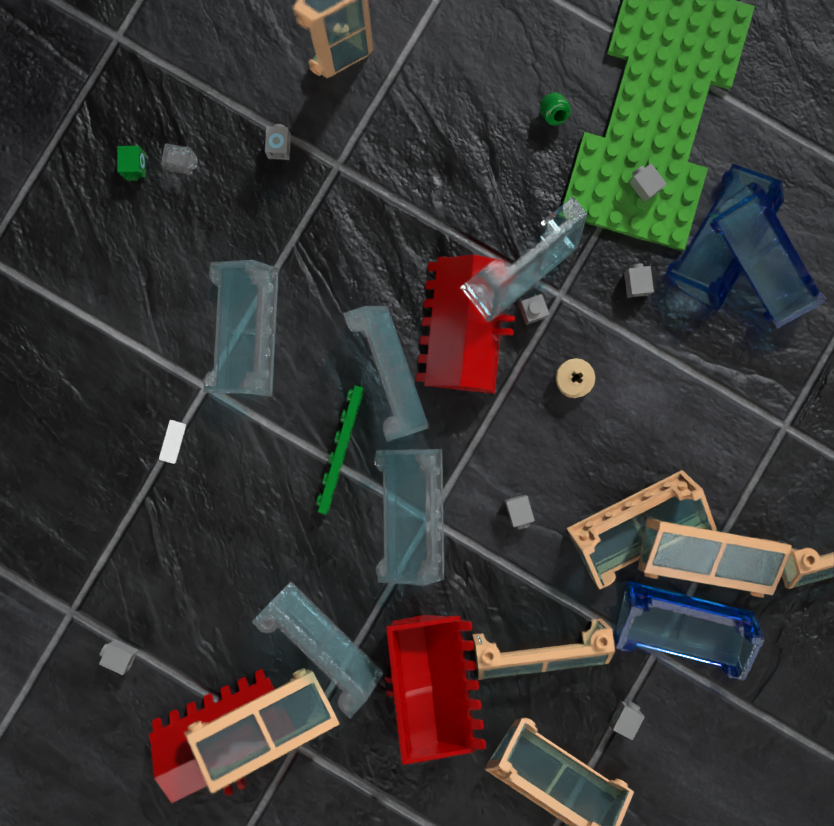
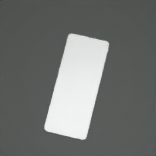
[159,420,186,464]

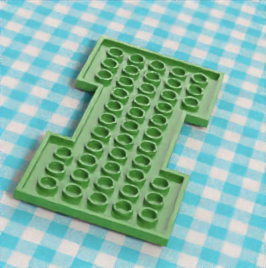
[560,0,755,251]

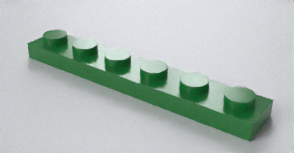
[316,385,364,514]

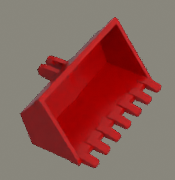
[416,255,515,394]
[384,615,486,765]
[149,669,296,803]

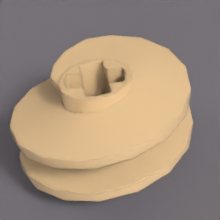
[556,358,595,398]

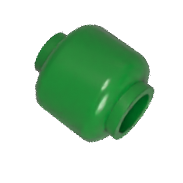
[539,92,571,126]

